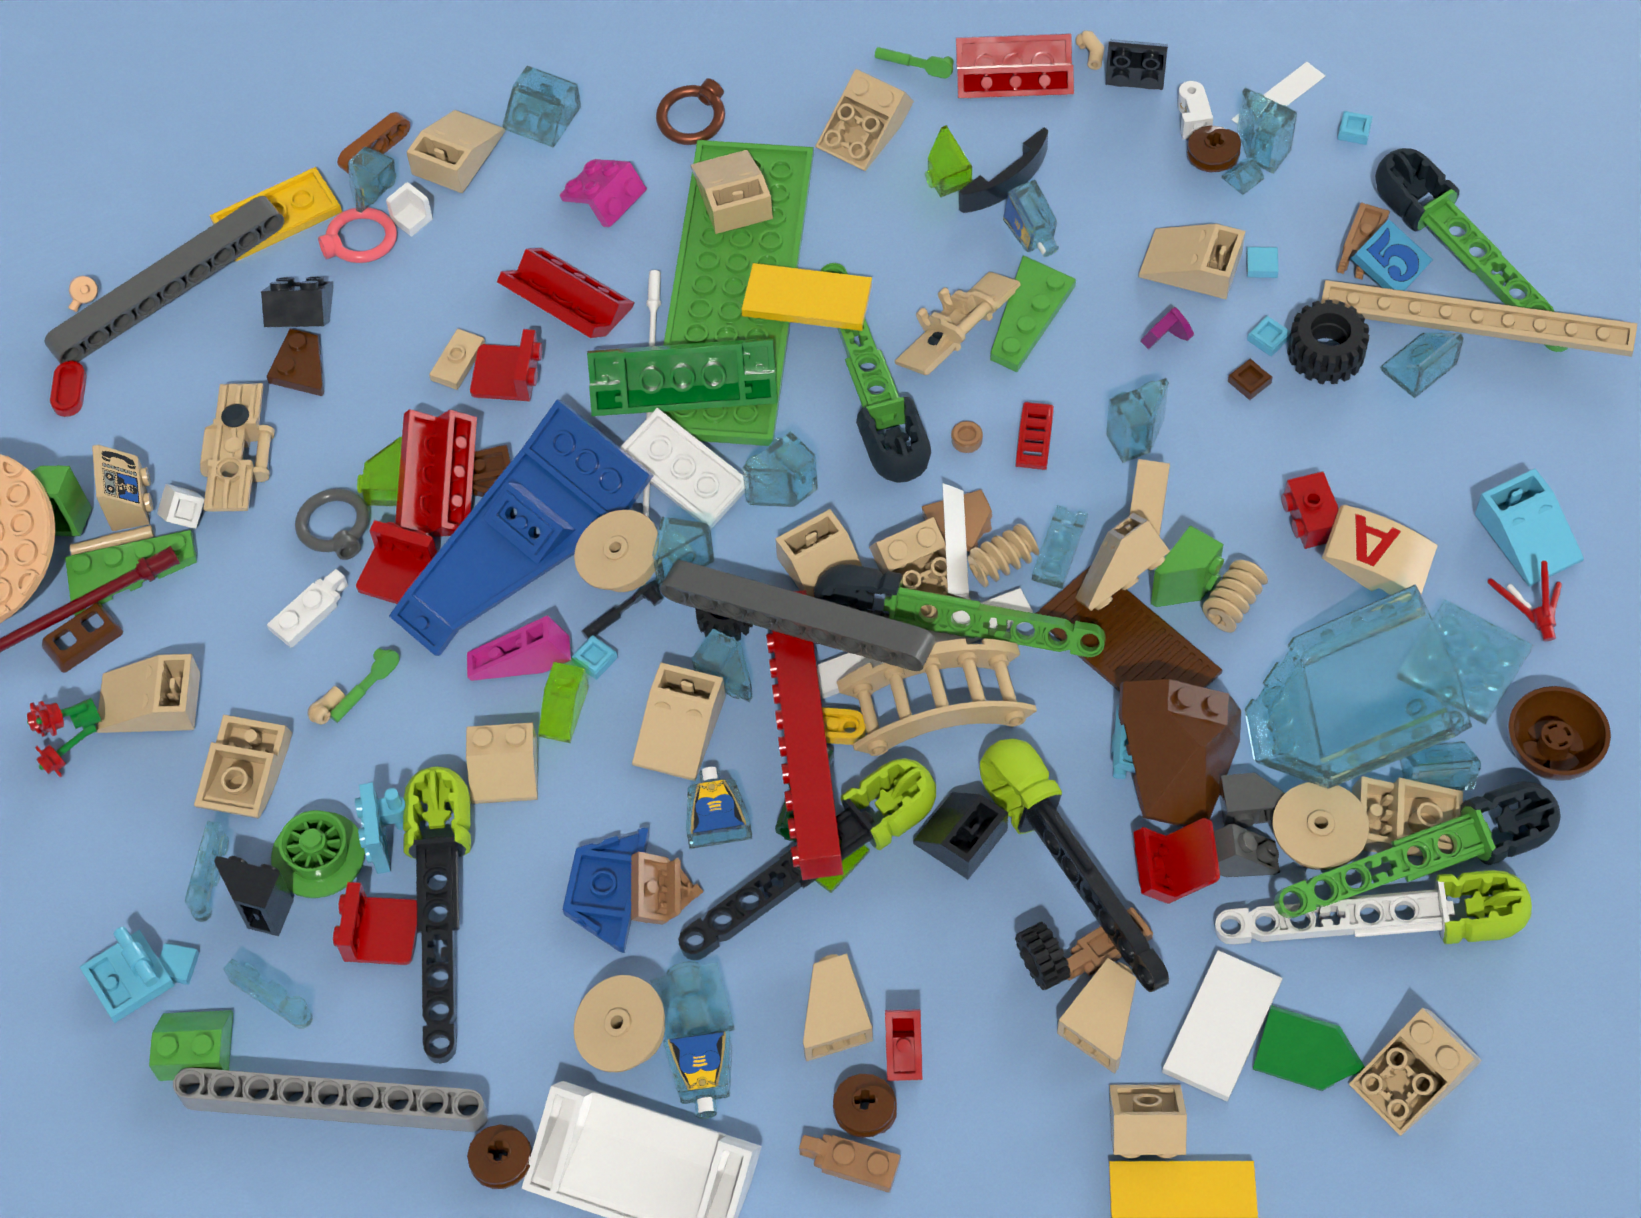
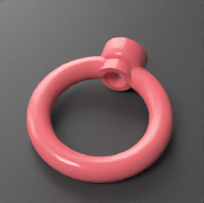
[318,207,397,263]

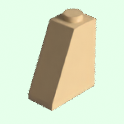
[1130,459,1170,536]
[803,954,873,1062]
[1057,958,1137,1074]

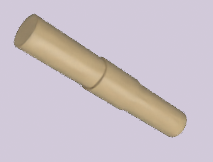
[69,525,154,555]

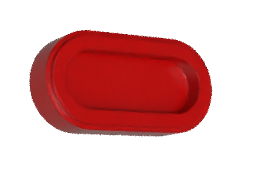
[50,361,87,417]

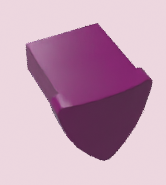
[1140,307,1194,350]

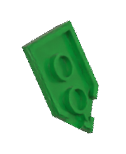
[1253,1005,1365,1091]

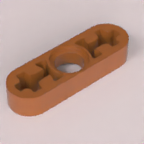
[337,112,410,176]

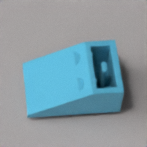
[1475,468,1584,587]

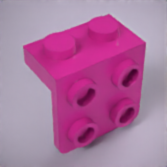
[559,159,647,227]

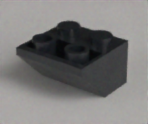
[1106,39,1168,90]
[261,276,333,327]
[913,792,1008,880]
[214,856,294,937]

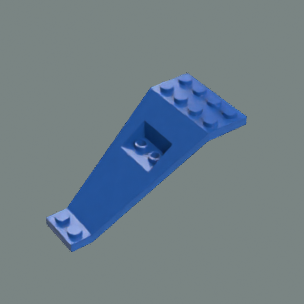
[389,399,654,656]

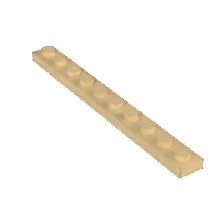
[1321,280,1638,357]

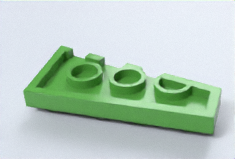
[990,255,1076,372]
[65,530,197,616]

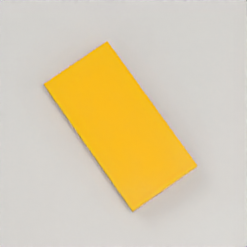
[209,167,342,261]
[741,263,872,331]
[1109,1161,1258,1218]

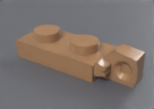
[1067,907,1153,981]
[799,1134,901,1193]

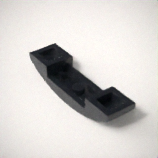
[959,127,1048,213]

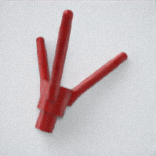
[1487,561,1562,642]

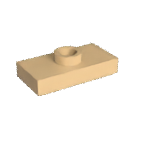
[429,328,485,390]

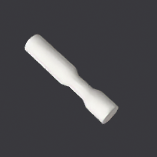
[1507,584,1533,610]

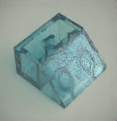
[502,66,581,148]
[1237,87,1297,174]
[1106,378,1169,463]
[742,431,818,507]

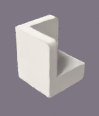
[386,182,433,237]
[157,484,204,529]

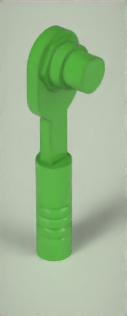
[875,47,954,79]
[330,648,399,723]

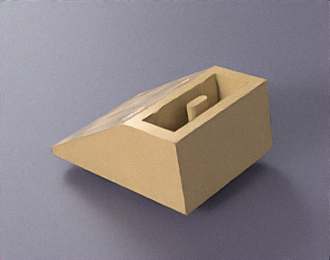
[815,69,914,171]
[406,110,505,193]
[691,150,773,234]
[1139,224,1246,299]
[1075,513,1170,611]
[869,517,971,618]
[96,654,200,733]
[632,662,726,781]
[1349,1008,1482,1136]

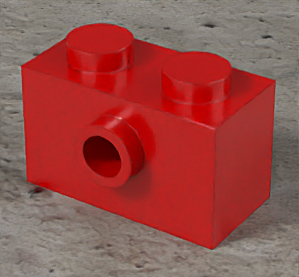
[1281,471,1339,549]

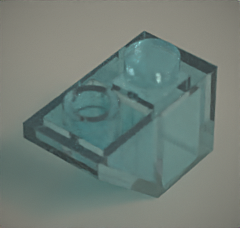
[348,146,396,213]
[692,629,753,702]

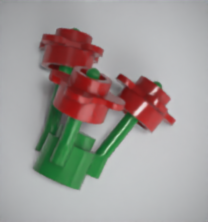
[27,698,102,778]

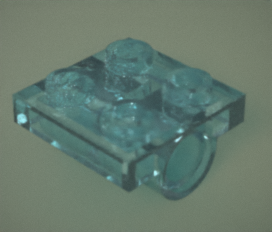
[650,961,735,1048]

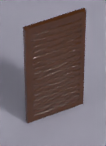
[1035,565,1223,692]

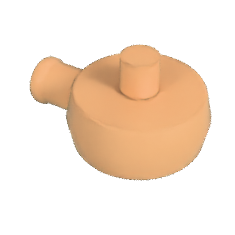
[68,275,98,312]

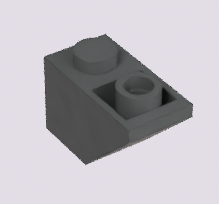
[1219,772,1285,828]
[1214,824,1280,877]

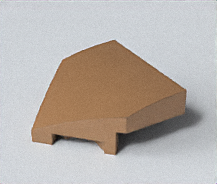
[921,490,992,552]
[631,851,704,925]

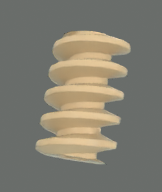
[967,524,1040,588]
[1202,560,1268,633]

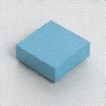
[1337,111,1373,145]
[1246,247,1279,278]
[1247,316,1291,357]
[571,635,618,680]
[159,943,199,985]

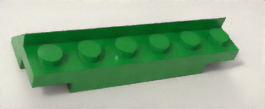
[587,338,778,416]

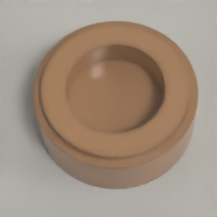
[951,421,983,453]

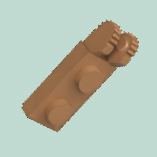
[1337,203,1390,280]

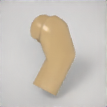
[1076,30,1104,70]
[307,686,345,725]

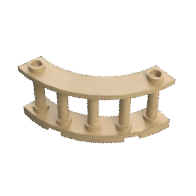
[837,639,1037,756]

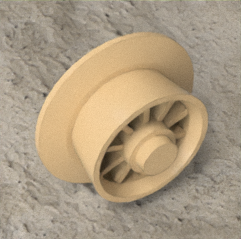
[574,510,660,592]
[1272,781,1369,870]
[574,975,665,1073]

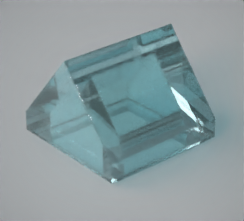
[1222,157,1264,195]

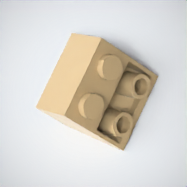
[775,509,862,597]

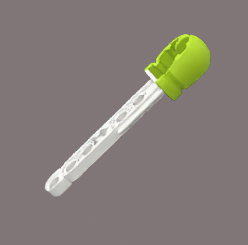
[1215,870,1532,944]

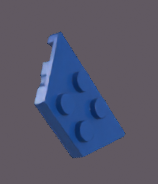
[562,828,649,953]

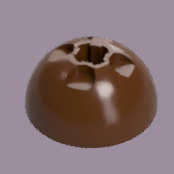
[1508,686,1611,781]

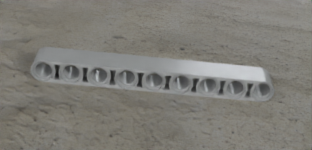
[173,1068,488,1132]

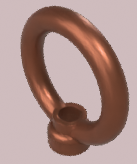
[656,78,725,145]

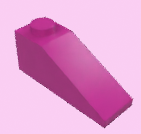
[467,615,571,681]

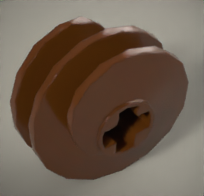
[1187,125,1241,172]
[833,1074,897,1138]
[467,1124,532,1189]

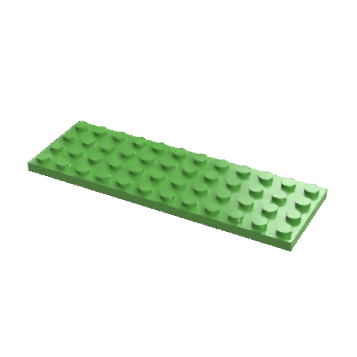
[652,140,814,446]

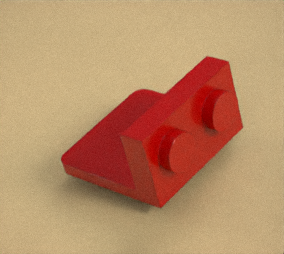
[470,329,542,401]
[356,520,437,604]
[1133,818,1220,904]
[333,882,417,965]

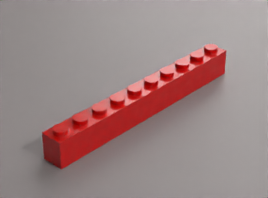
[766,590,844,880]

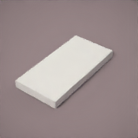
[620,408,751,530]
[1162,950,1283,1102]

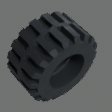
[1288,300,1370,384]

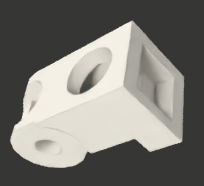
[1178,81,1213,140]

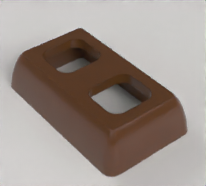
[42,603,123,673]

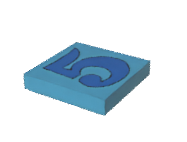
[1351,219,1433,291]

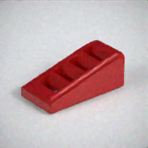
[1016,402,1054,470]

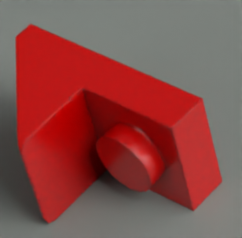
[885,1009,923,1081]

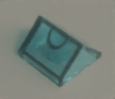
[1380,333,1464,398]
[652,517,714,592]
[1398,741,1481,791]

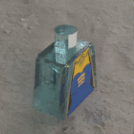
[1003,179,1059,257]
[686,767,752,849]
[663,1031,733,1119]

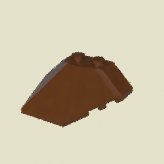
[1118,679,1241,827]

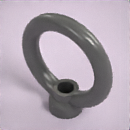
[295,489,369,560]

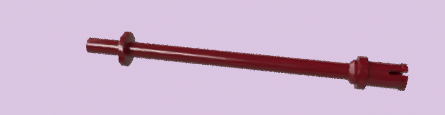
[0,546,180,652]

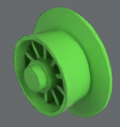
[271,810,365,898]

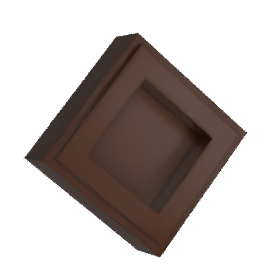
[1228,358,1273,400]

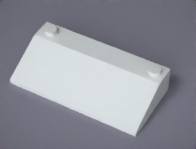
[521,1081,762,1218]

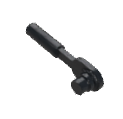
[581,580,664,640]

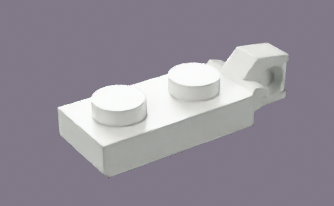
[267,569,348,648]

